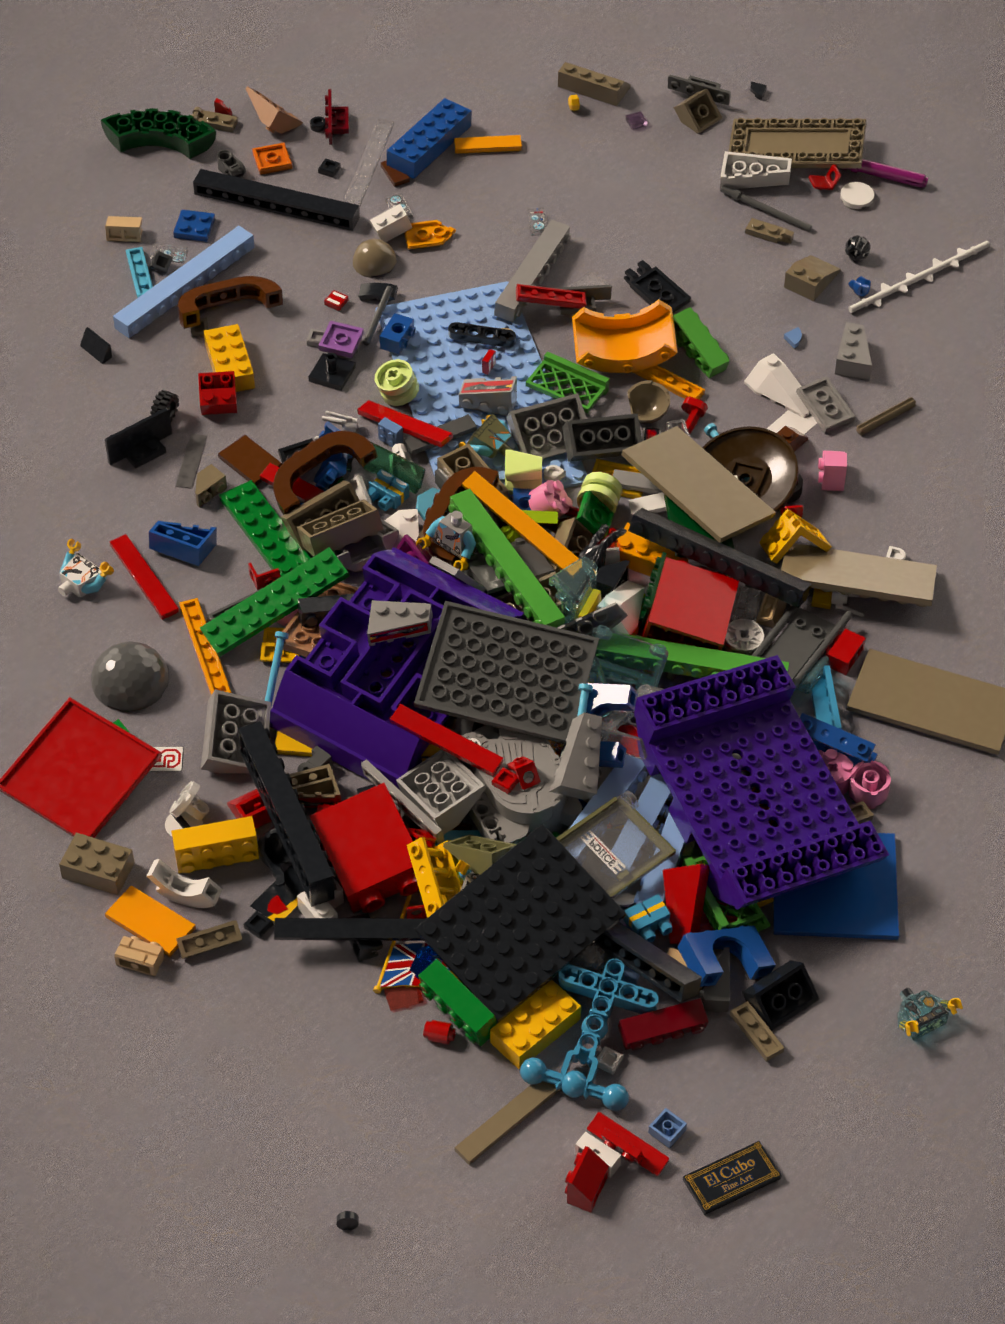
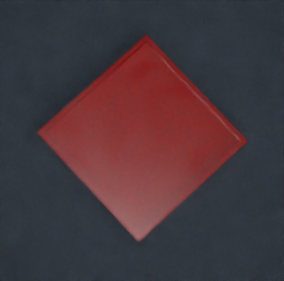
[0,697,162,838]

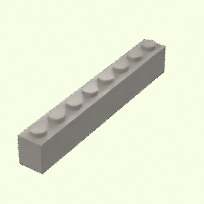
[494,219,571,322]

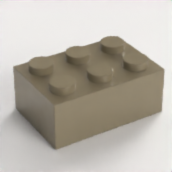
[59,833,135,895]

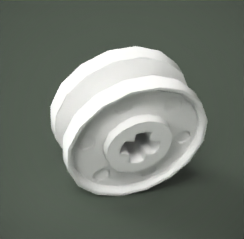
[723,619,764,656]

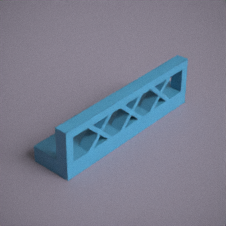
[808,665,842,729]

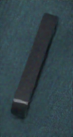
[448,322,516,347]

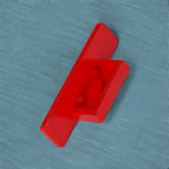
[587,1112,669,1176]

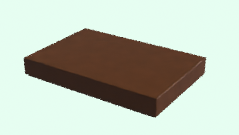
[218,435,282,486]

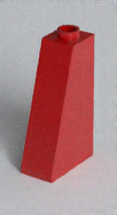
[663,864,709,945]

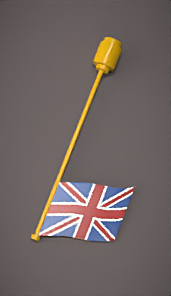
[373,844,450,994]

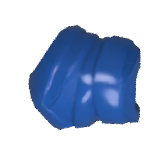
[848,276,871,297]

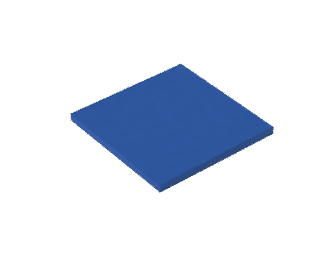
[773,833,899,940]

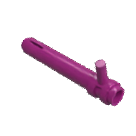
[841,159,929,188]

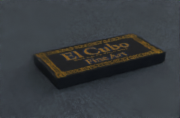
[683,1141,782,1215]

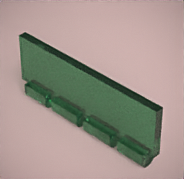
[363,442,426,494]

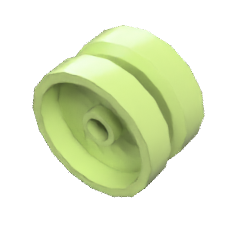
[374,359,419,406]
[577,472,623,513]

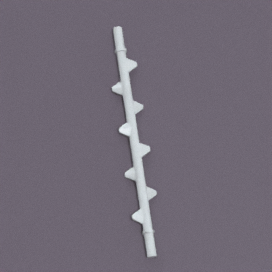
[848,241,990,313]

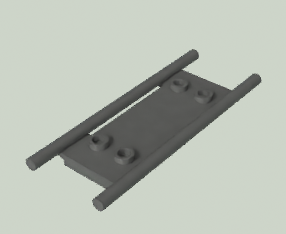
[751,592,853,691]

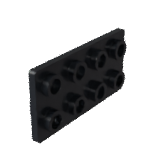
[105,408,172,469]

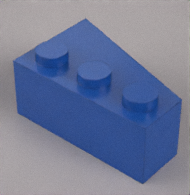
[149,521,217,566]

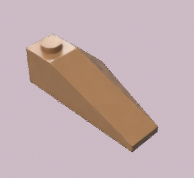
[246,86,303,134]

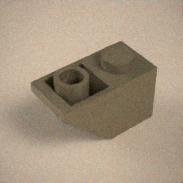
[195,464,227,507]

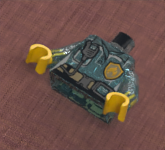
[897,988,963,1041]

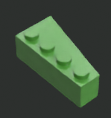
[673,307,730,378]

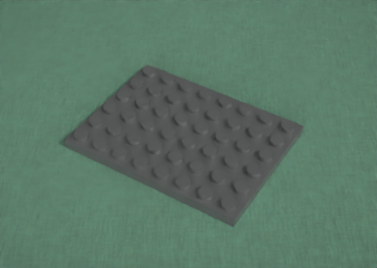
[414,601,599,744]

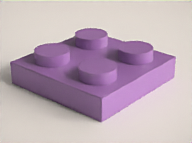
[318,321,364,358]

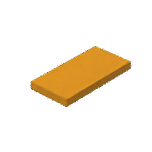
[105,885,196,957]

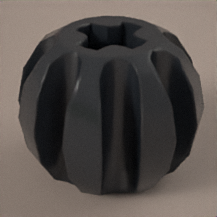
[845,235,871,261]

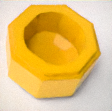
[568,94,580,111]

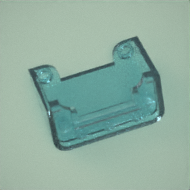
[549,556,598,624]
[591,625,669,695]

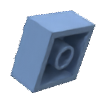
[378,417,403,447]
[648,1108,687,1148]

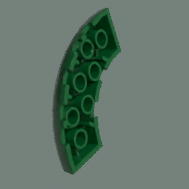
[101,108,216,159]

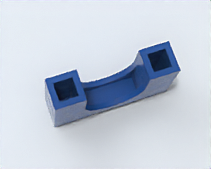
[586,683,638,768]
[677,926,776,987]

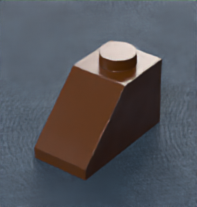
[777,426,808,452]

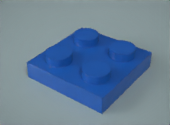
[173,209,215,242]

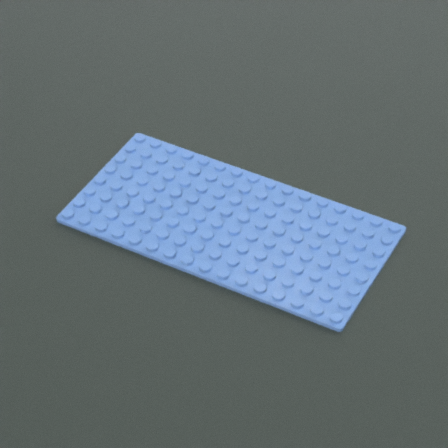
[376,281,587,500]

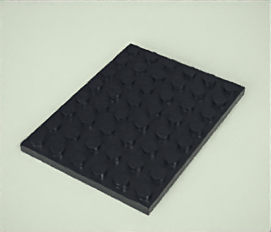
[415,824,626,1023]

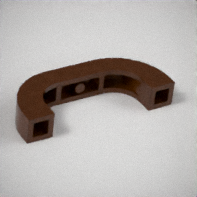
[178,276,283,329]
[273,431,378,515]
[423,467,499,566]

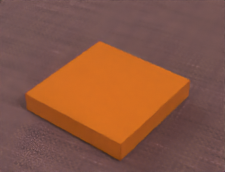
[252,142,292,175]

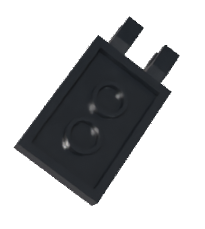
[624,260,691,313]

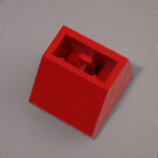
[198,371,237,415]
[227,789,271,829]
[565,1146,609,1213]

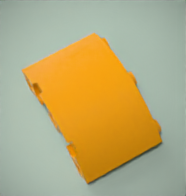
[572,299,678,373]

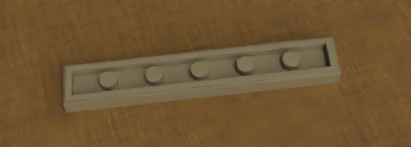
[454,1081,562,1165]

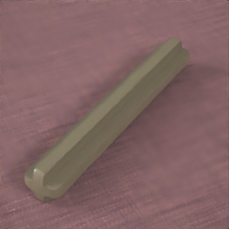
[856,397,916,435]

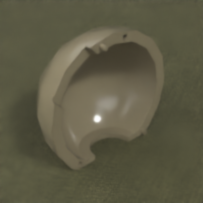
[353,238,397,277]
[627,380,670,423]

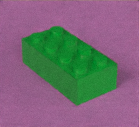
[418,959,497,1047]

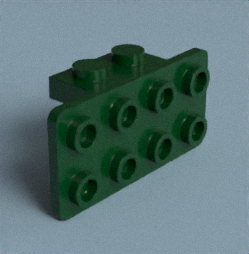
[639,552,666,629]

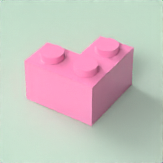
[818,451,847,491]

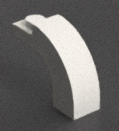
[146,859,223,908]

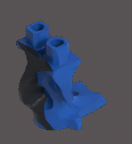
[314,421,354,491]

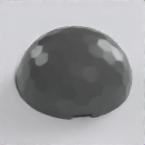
[91,641,169,712]

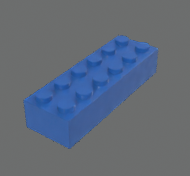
[387,98,472,179]

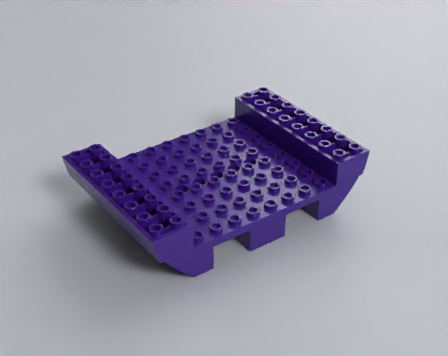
[270,547,528,791]
[634,655,889,910]

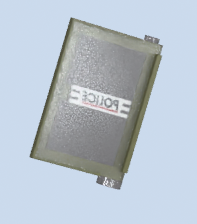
[556,790,676,899]

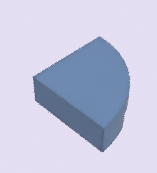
[784,327,802,349]

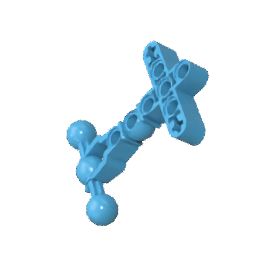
[520,959,659,1111]

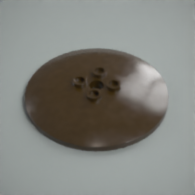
[702,426,799,512]

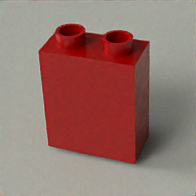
[642,557,739,650]
[310,783,419,913]

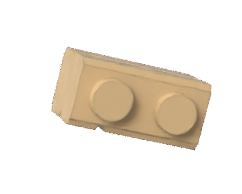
[114,936,164,976]

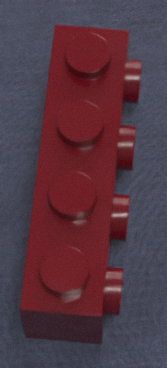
[618,998,709,1051]

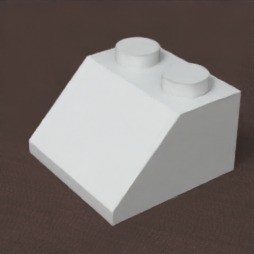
[368,204,412,242]

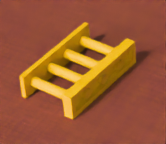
[407,837,464,918]

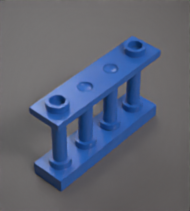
[800,713,878,766]

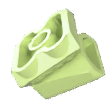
[505,450,542,495]

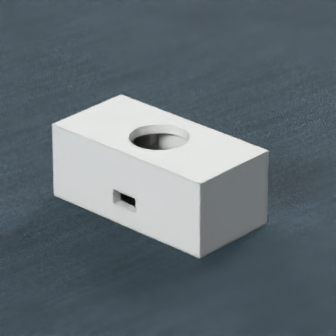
[575,1132,621,1178]

